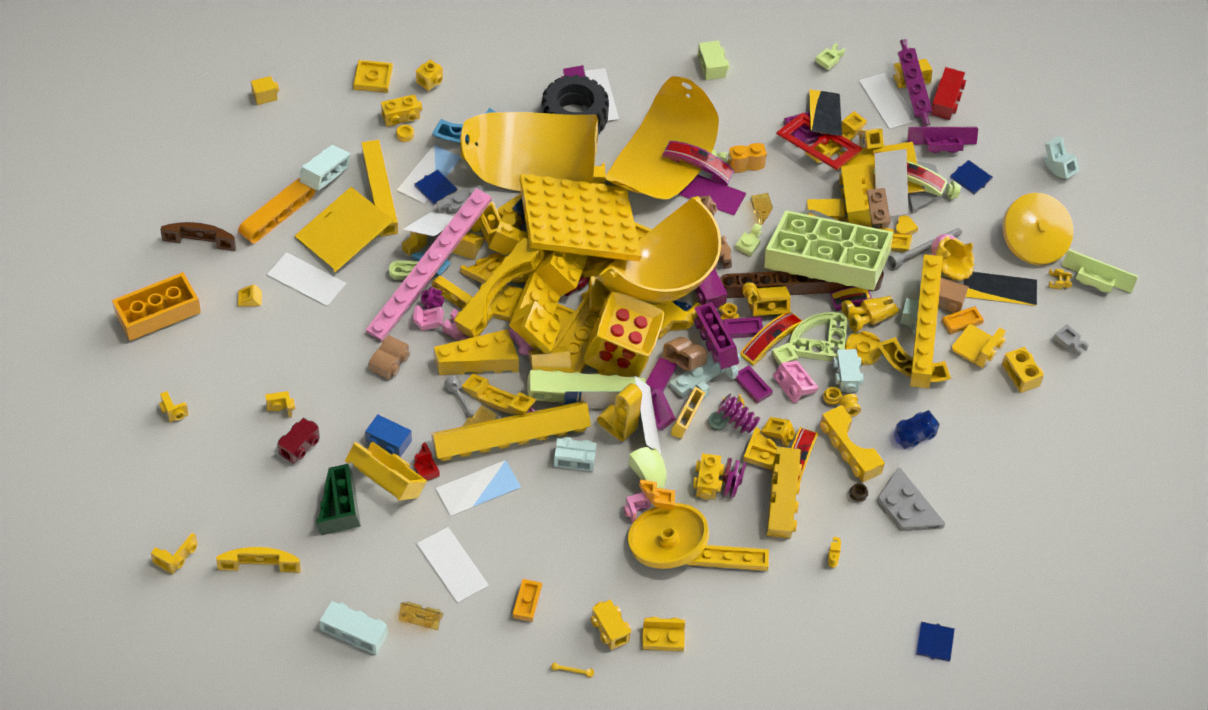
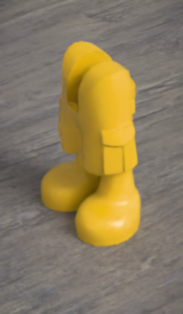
[842,296,899,332]

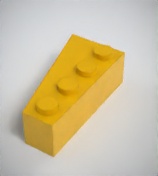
[839,163,872,228]
[767,447,802,539]

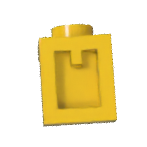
[265,391,295,418]
[762,417,795,446]

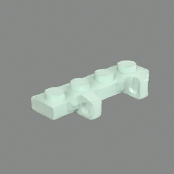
[670,352,741,399]

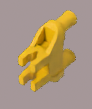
[654,302,701,339]

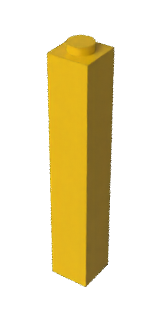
[361,140,398,237]

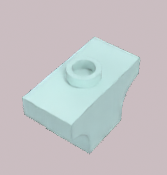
[900,298,919,335]

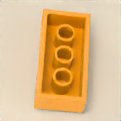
[112,272,201,341]

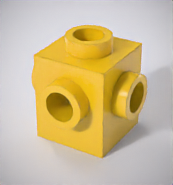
[415,59,443,91]

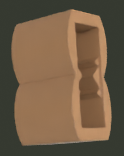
[368,335,410,380]
[663,337,708,371]

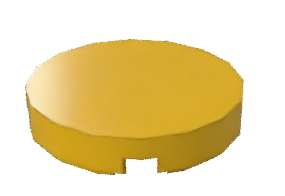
[845,331,882,365]

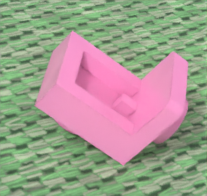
[413,305,444,331]
[623,492,651,523]

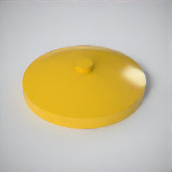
[1002,193,1073,265]
[628,503,709,569]

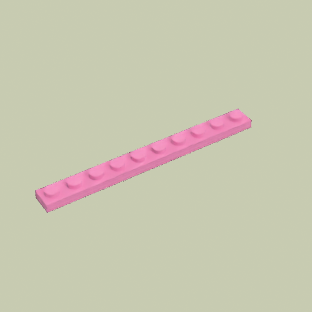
[366,188,492,342]

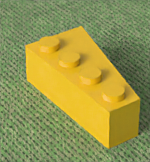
[434,329,519,375]

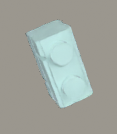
[554,437,597,471]

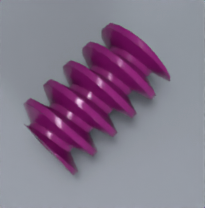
[716,393,760,434]

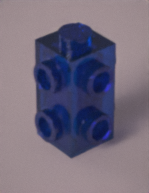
[894,410,940,449]

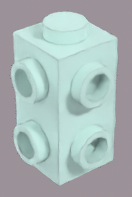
[833,349,864,393]

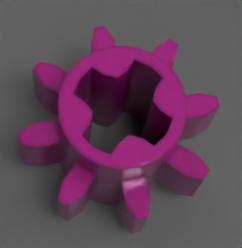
[421,287,444,309]

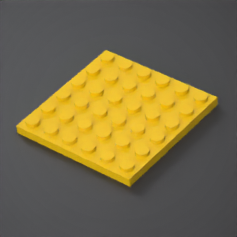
[519,174,642,262]

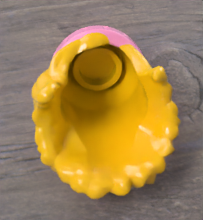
[931,234,975,281]

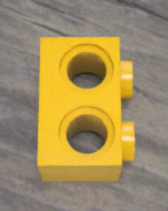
[1002,347,1044,393]

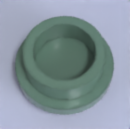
[708,412,728,430]

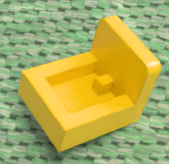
[158,391,189,422]

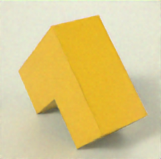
[402,231,427,256]

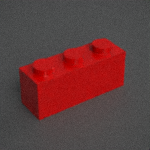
[930,67,967,120]

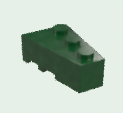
[316,464,361,535]

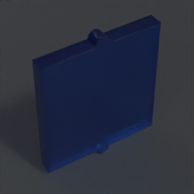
[950,160,993,195]
[414,169,457,205]
[916,621,955,662]

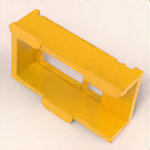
[345,442,427,501]

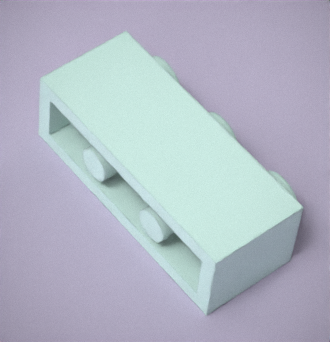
[300,145,350,191]
[320,601,388,655]

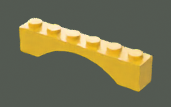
[454,237,545,338]

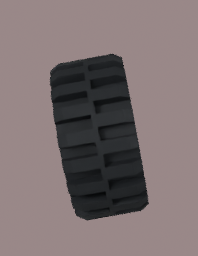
[541,75,609,134]

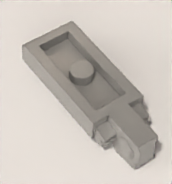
[437,185,485,213]

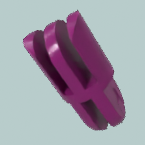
[723,458,746,498]

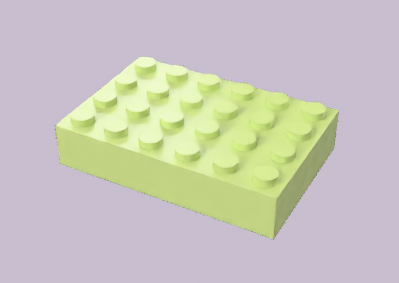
[764,210,893,290]

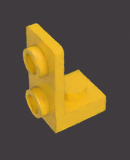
[151,533,198,574]

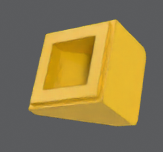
[238,284,262,307]

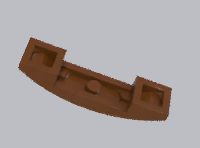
[160,222,236,251]

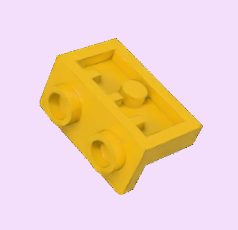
[642,616,685,652]

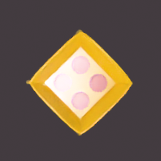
[583,291,664,377]

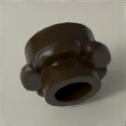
[849,483,869,502]

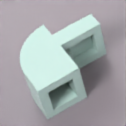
[1043,136,1079,179]

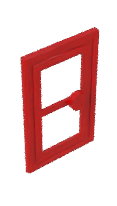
[776,112,863,170]

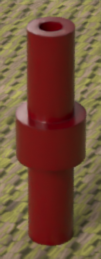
[564,276,596,297]

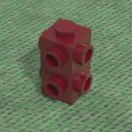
[277,417,320,464]

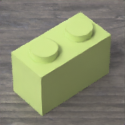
[697,40,729,80]

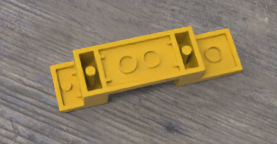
[509,251,589,354]

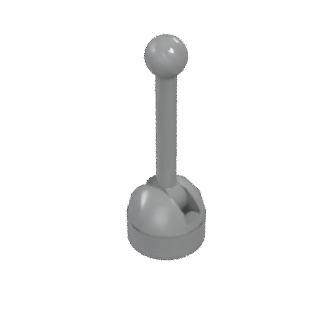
[444,375,474,418]

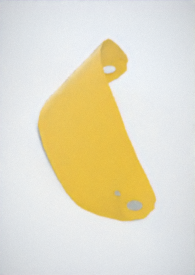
[606,76,719,199]
[460,112,598,191]

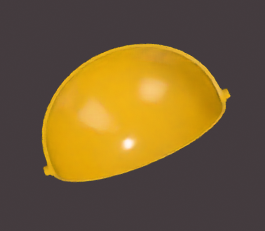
[597,196,721,305]

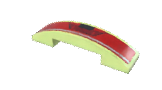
[873,161,947,197]

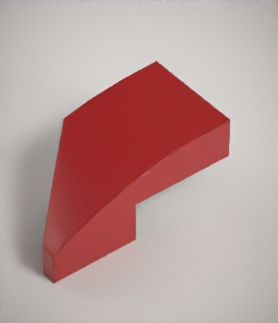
[414,442,440,481]

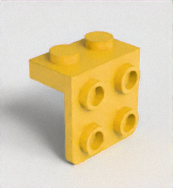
[952,324,1006,368]

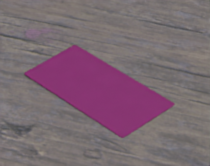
[678,175,746,215]

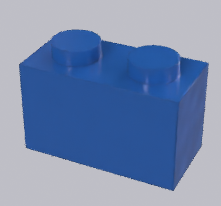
[365,414,412,457]

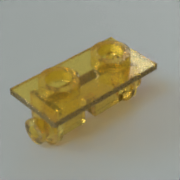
[399,601,444,630]

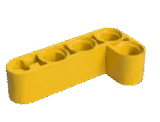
[597,383,642,441]

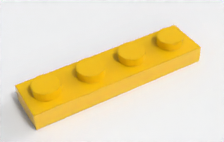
[687,545,769,571]

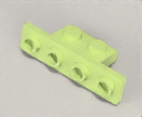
[1062,249,1138,293]

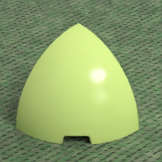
[628,447,667,492]

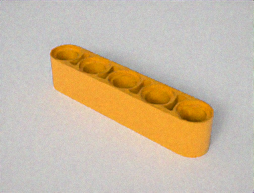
[238,178,316,244]

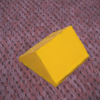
[440,231,485,260]
[528,347,572,373]

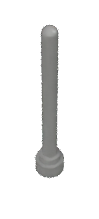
[888,228,962,269]

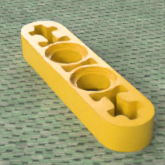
[431,276,493,323]

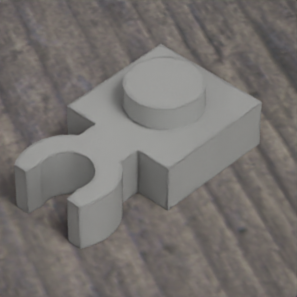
[1053,324,1089,356]

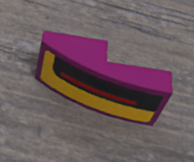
[830,286,872,311]

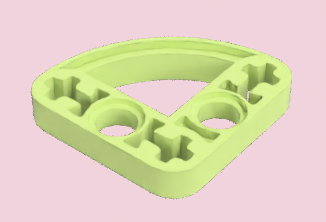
[789,312,847,362]

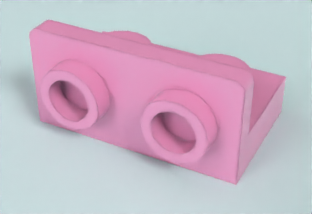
[773,361,819,403]

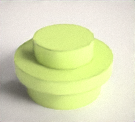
[945,181,961,199]

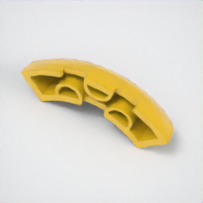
[878,337,951,382]

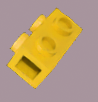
[381,94,422,127]
[693,453,724,500]
[590,599,631,650]

